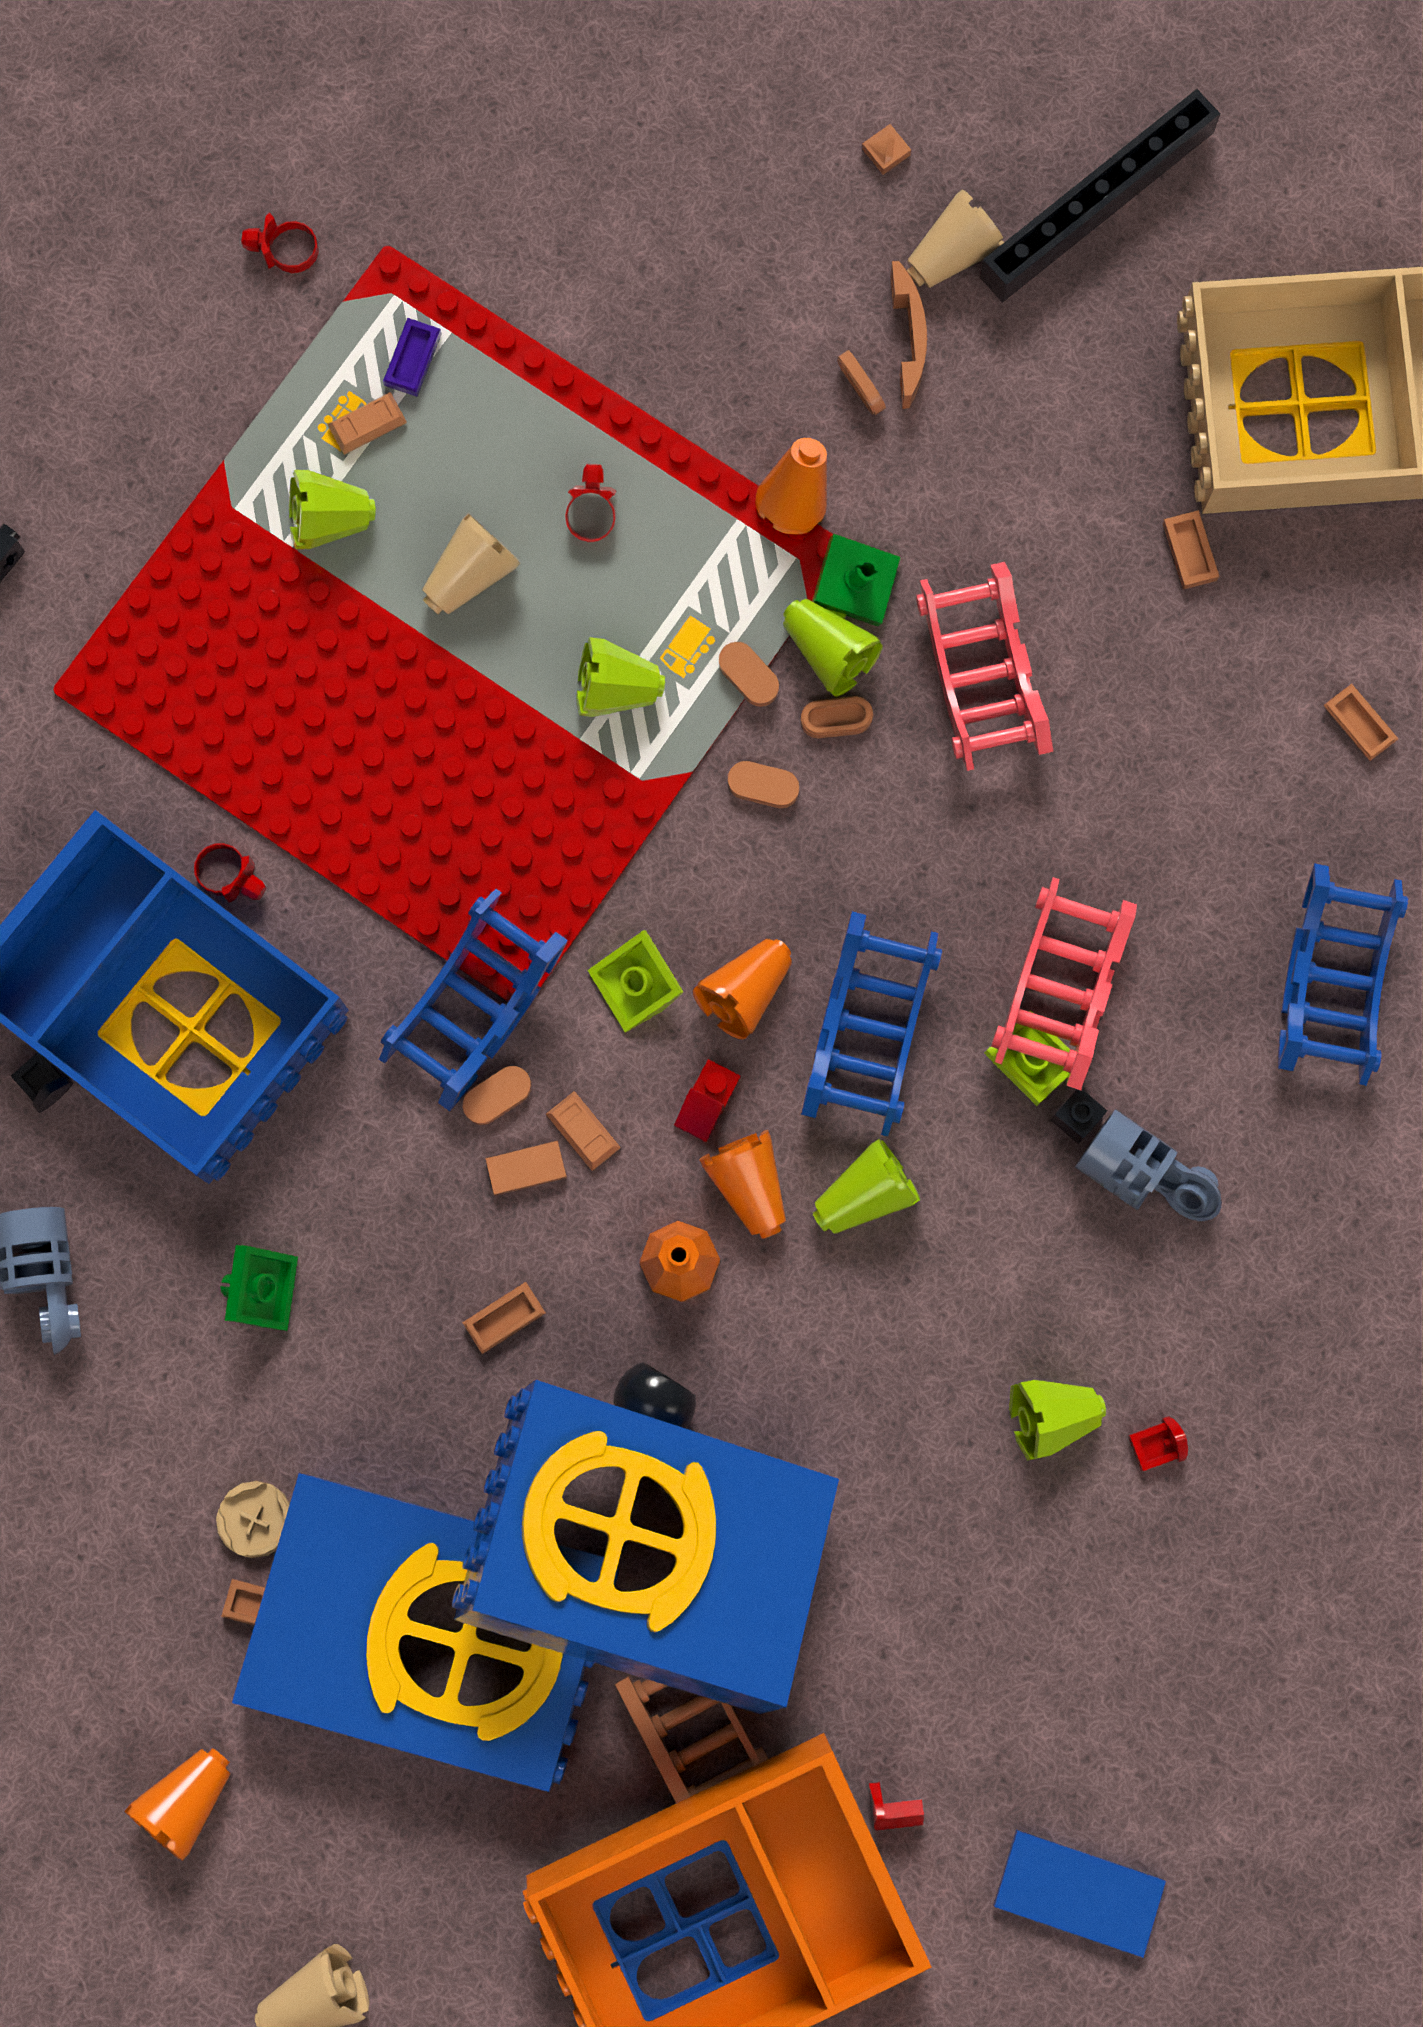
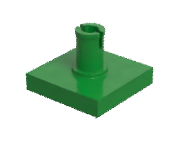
[812,534,901,627]
[220,1245,298,1331]

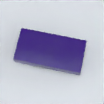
[383,318,442,397]

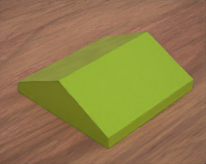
[587,930,684,1032]
[984,1010,1070,1106]

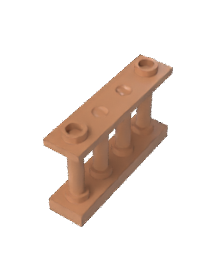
[615,1675,768,1803]

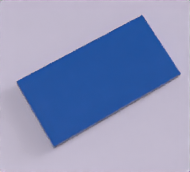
[993,1829,1166,1958]

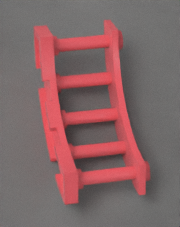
[916,562,1053,771]
[991,877,1137,1090]

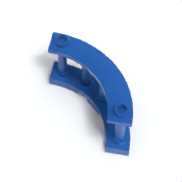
[1278,863,1408,1086]
[379,889,568,1111]
[801,911,942,1137]

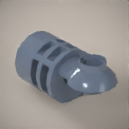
[1075,1109,1222,1221]
[0,1207,81,1355]

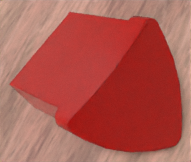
[1128,1416,1188,1472]
[869,1782,924,1831]

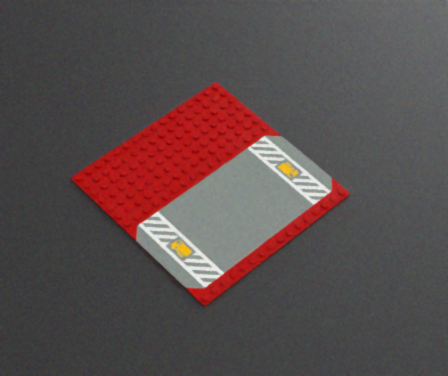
[53,246,833,1002]

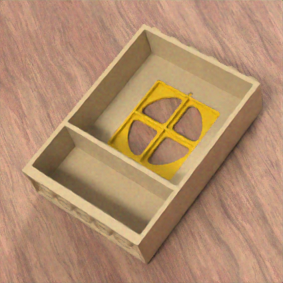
[1177,267,1423,514]

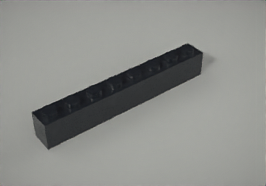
[979,89,1221,303]

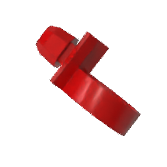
[241,212,319,273]
[565,463,617,542]
[194,843,267,903]

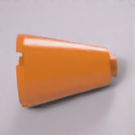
[755,438,827,534]
[693,939,792,1040]
[699,1130,786,1239]
[124,1748,230,1861]

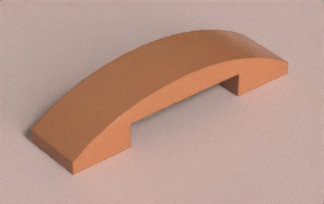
[890,261,927,409]

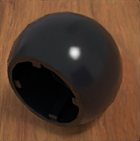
[613,1362,696,1429]

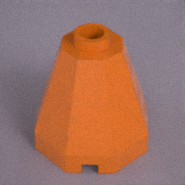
[639,1221,720,1303]

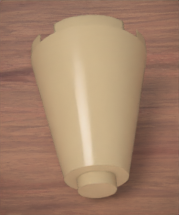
[907,190,1004,288]
[422,513,521,615]
[255,1944,369,2027]

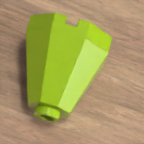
[288,470,376,549]
[576,637,665,717]
[1009,1380,1106,1461]

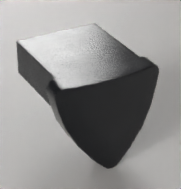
[11,1052,73,1113]

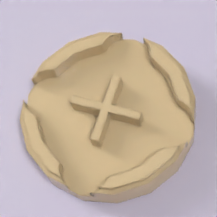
[216,1481,290,1558]

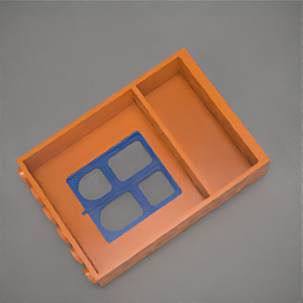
[523,1733,932,2027]

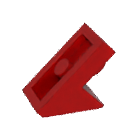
[674,1059,741,1143]

